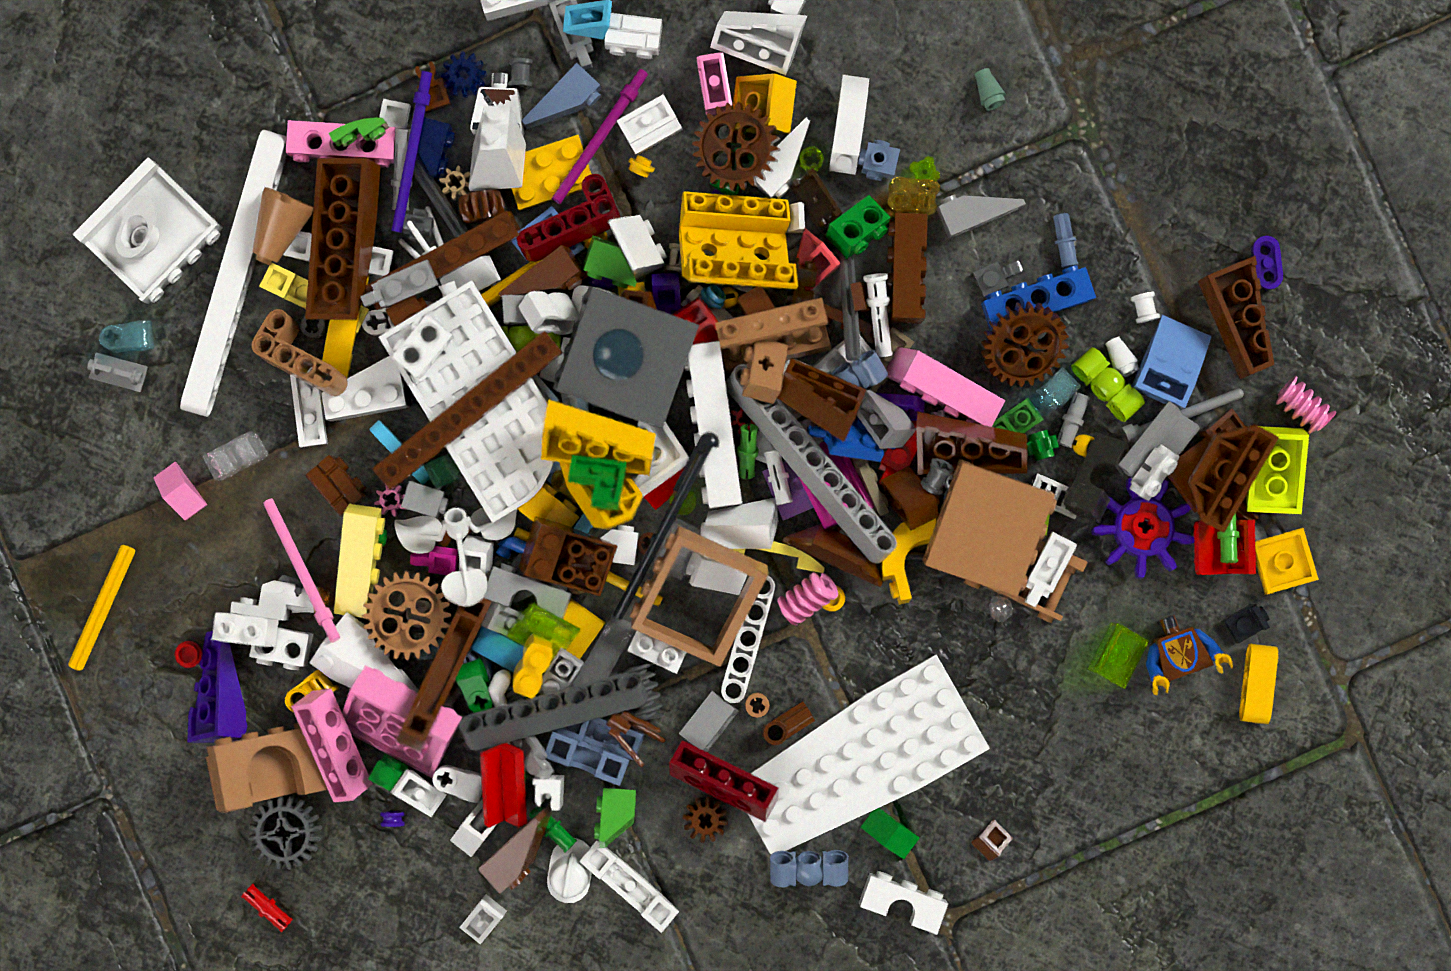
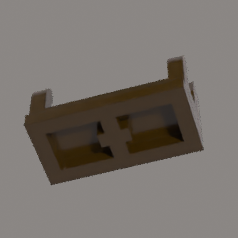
[790,168,842,231]

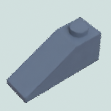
[521,63,601,129]

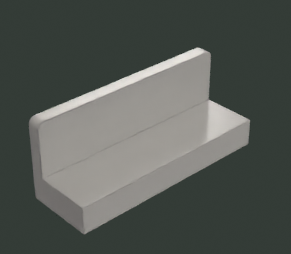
[1119,401,1200,479]

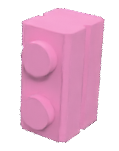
[697,52,732,114]

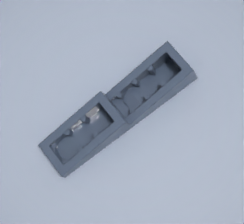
[553,718,645,760]

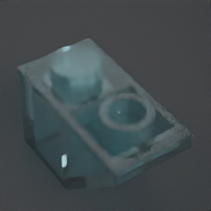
[1036,367,1081,410]

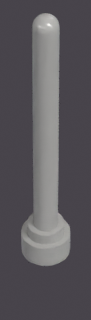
[1120,388,1244,447]

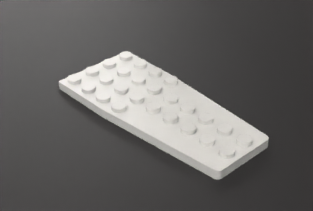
[748,654,990,854]

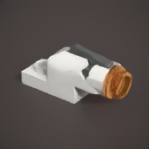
[230,575,330,621]

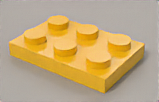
[512,135,591,211]

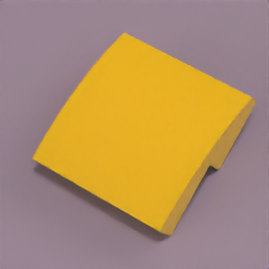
[531,598,606,659]

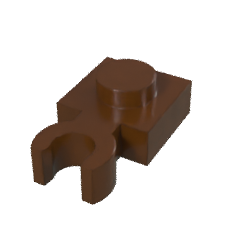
[415,61,451,113]

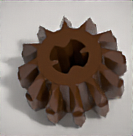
[459,189,505,223]
[682,796,728,843]

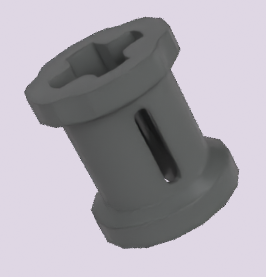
[508,58,533,89]
[921,458,954,495]

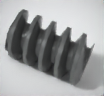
[621,663,664,721]

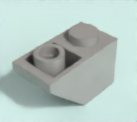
[538,648,584,695]

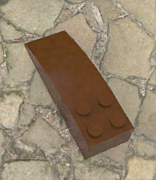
[305,158,381,321]

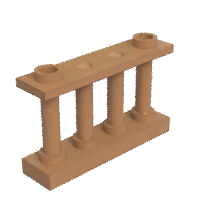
[715,298,831,374]
[964,540,1088,623]

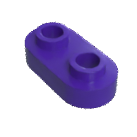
[1251,236,1283,290]

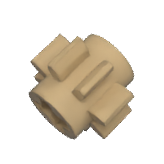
[440,166,470,201]

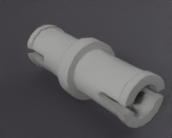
[1057,392,1091,448]

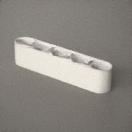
[721,576,775,703]

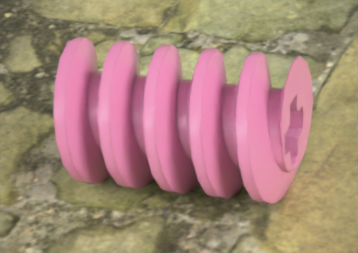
[1276,376,1336,434]
[778,572,838,626]

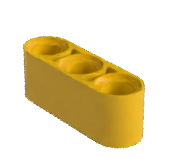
[1239,643,1278,724]

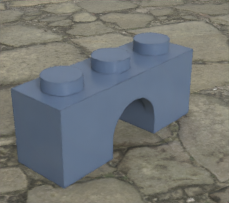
[545,731,630,786]

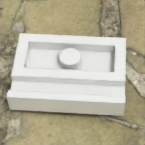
[617,95,683,156]

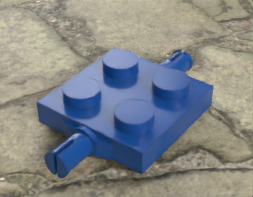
[807,416,895,462]

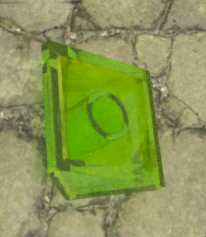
[1087,622,1149,689]

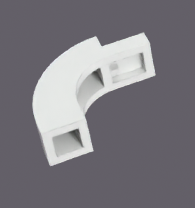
[829,75,869,175]

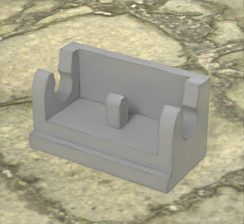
[679,691,739,752]

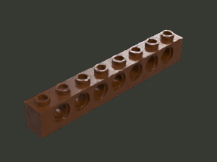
[372,331,563,490]

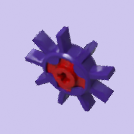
[1091,477,1194,579]

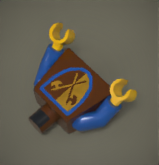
[1146,615,1233,695]

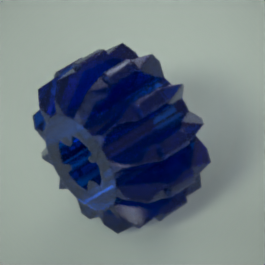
[441,51,487,98]

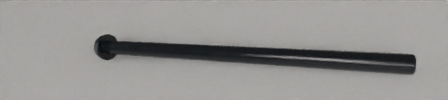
[613,432,720,620]

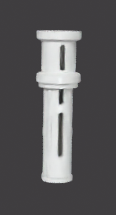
[863,273,893,357]

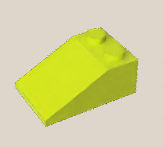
[1246,426,1309,514]

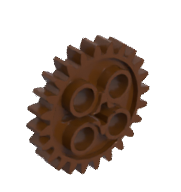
[692,102,780,191]
[981,301,1069,387]

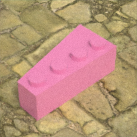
[886,347,1005,427]

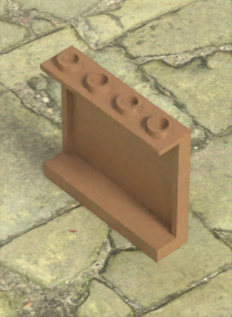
[922,459,1057,597]

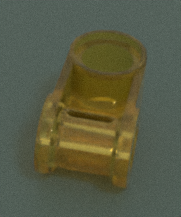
[888,177,940,215]

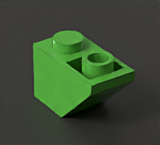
[582,235,637,289]
[594,788,636,848]

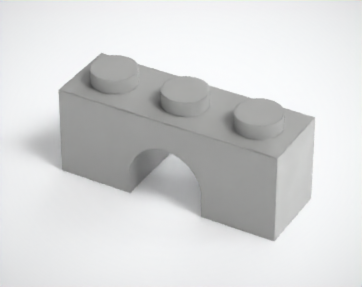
[483,563,573,625]

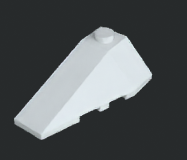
[310,612,419,693]

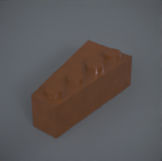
[886,213,928,324]
[1198,255,1274,379]
[916,411,1027,474]

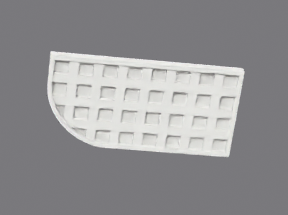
[379,280,554,523]

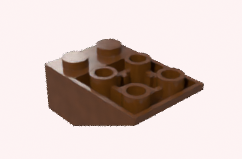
[518,516,618,596]

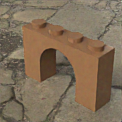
[207,723,328,812]

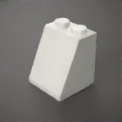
[469,104,526,191]

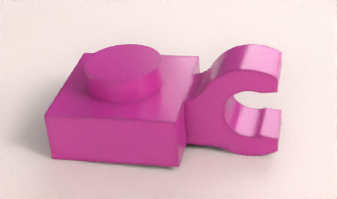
[410,546,458,575]

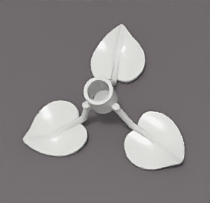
[394,508,518,607]

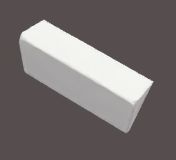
[439,255,501,291]

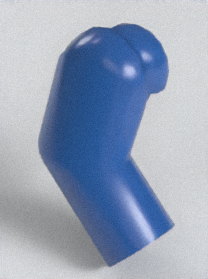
[496,537,527,559]

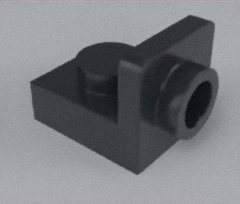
[1223,604,1270,644]

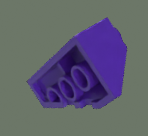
[187,631,247,743]

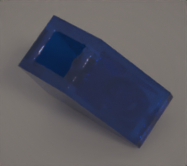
[417,117,455,180]

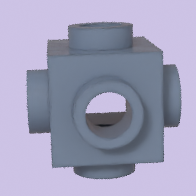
[858,140,900,181]

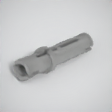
[391,128,412,211]

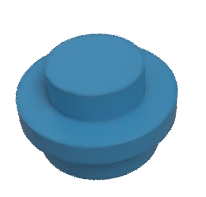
[701,284,727,309]

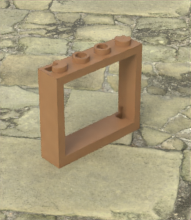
[629,526,768,666]

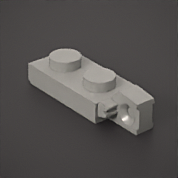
[549,0,594,70]
[361,260,439,307]
[506,735,554,779]

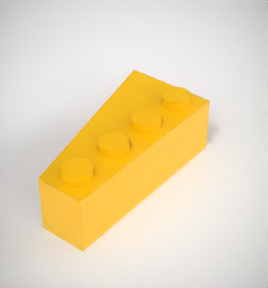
[541,400,656,476]

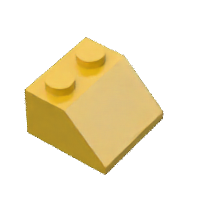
[733,73,797,135]

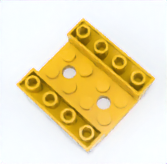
[679,191,798,289]

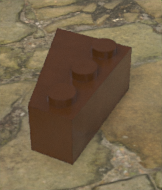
[777,358,866,442]

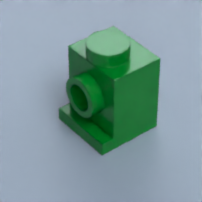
[368,753,409,792]

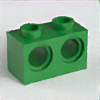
[826,195,891,259]

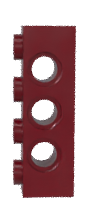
[669,740,779,822]

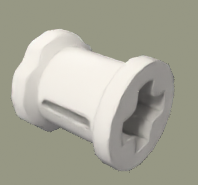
[1130,291,1160,324]

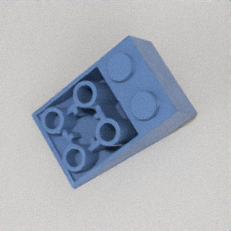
[1131,315,1212,410]

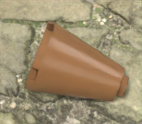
[252,187,314,265]

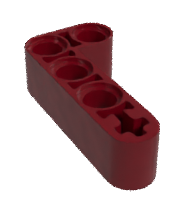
[517,174,620,262]

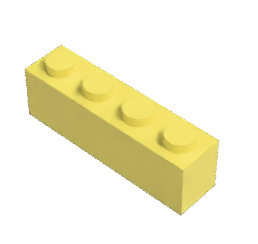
[334,504,385,618]

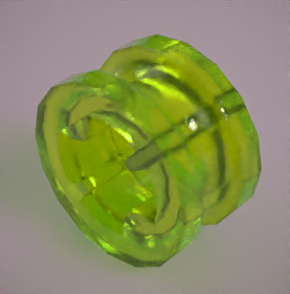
[799,147,824,172]

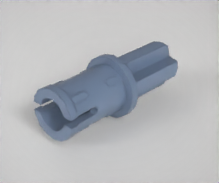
[1053,213,1078,268]

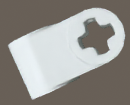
[433,765,482,803]

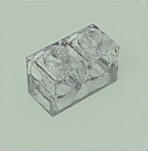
[202,431,269,481]

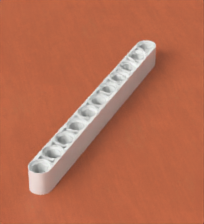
[180,130,287,417]

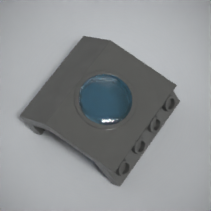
[553,286,699,428]

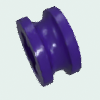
[380,811,405,827]

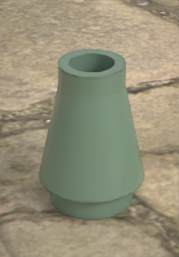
[975,68,1006,111]

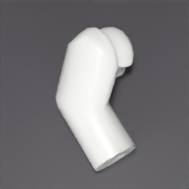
[488,670,511,707]

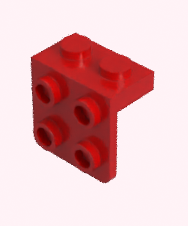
[1194,520,1256,575]

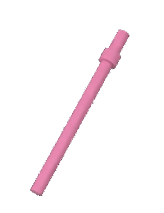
[263,499,341,643]

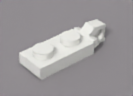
[1024,532,1077,607]

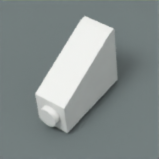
[701,498,779,549]

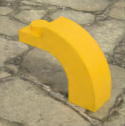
[880,518,936,605]

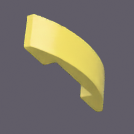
[259,263,369,333]
[732,542,824,573]

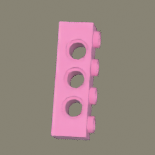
[286,120,396,167]
[291,688,373,802]

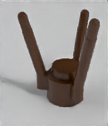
[606,711,665,767]

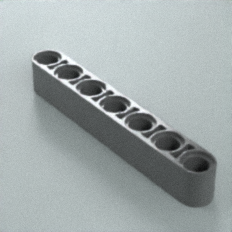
[459,671,648,750]

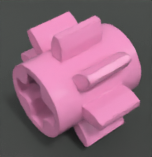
[374,485,406,517]

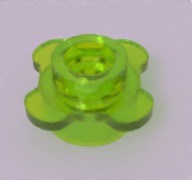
[909,156,940,187]

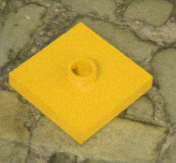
[1255,528,1319,594]

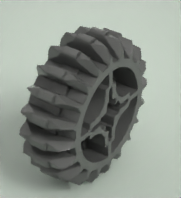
[248,796,322,870]

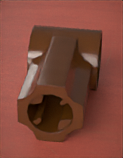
[762,701,815,745]

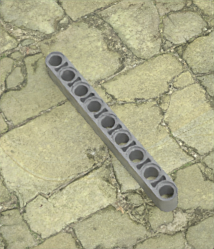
[725,364,897,563]

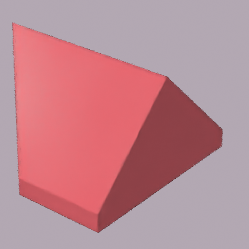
[795,228,840,291]

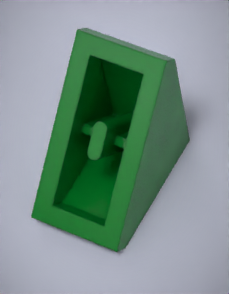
[861,808,920,859]

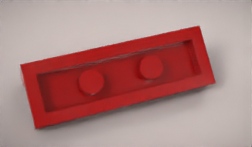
[480,743,527,828]

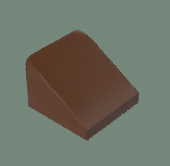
[971,819,1013,861]

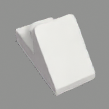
[391,770,446,817]

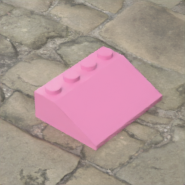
[342,665,462,778]

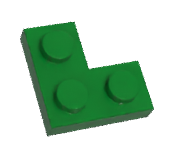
[568,455,627,510]

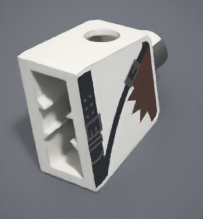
[471,73,524,136]

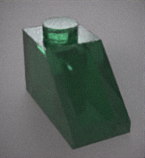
[423,453,465,491]

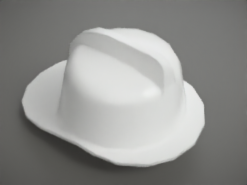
[115,195,160,258]
[547,838,592,903]

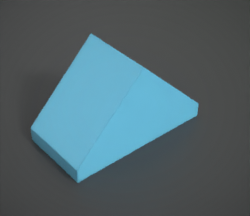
[563,0,612,39]

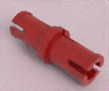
[241,884,293,933]

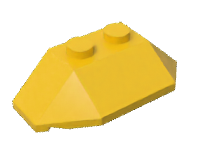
[559,462,643,529]

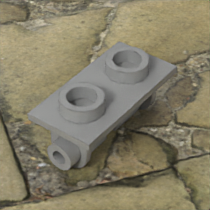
[87,353,148,392]

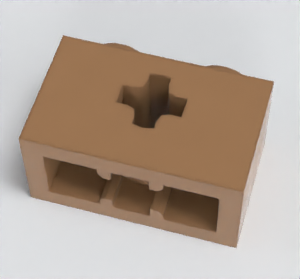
[740,339,788,404]

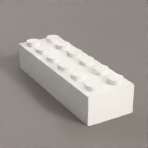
[684,341,742,509]

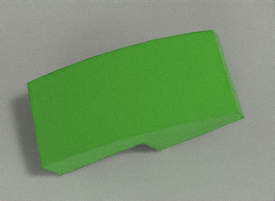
[328,118,389,147]
[992,398,1043,433]

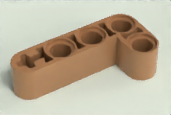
[252,309,348,396]

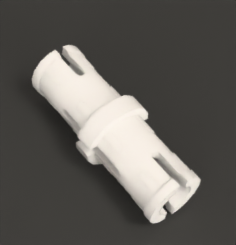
[764,450,793,506]

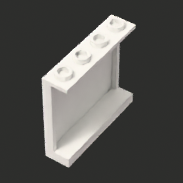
[73,157,222,304]

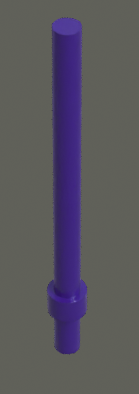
[391,71,432,233]

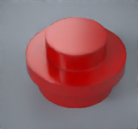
[175,641,203,668]

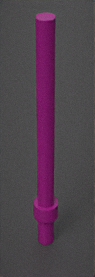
[552,69,648,204]

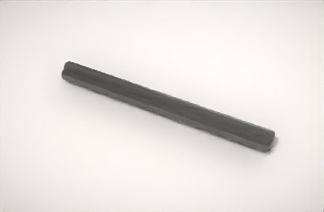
[413,155,501,288]

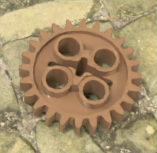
[362,571,451,660]

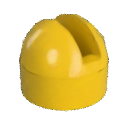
[722,287,739,309]
[1072,434,1095,457]

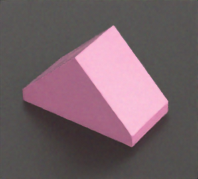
[153,462,207,521]

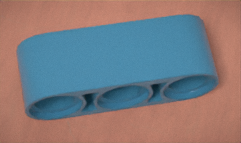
[470,626,546,677]

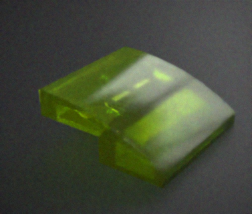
[506,603,580,661]

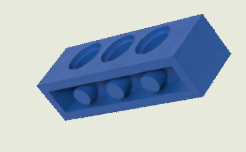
[981,265,1096,331]

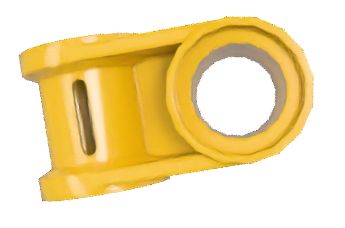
[285,670,339,712]

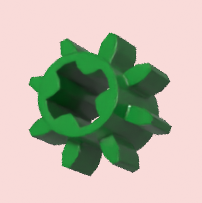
[1027,430,1059,461]

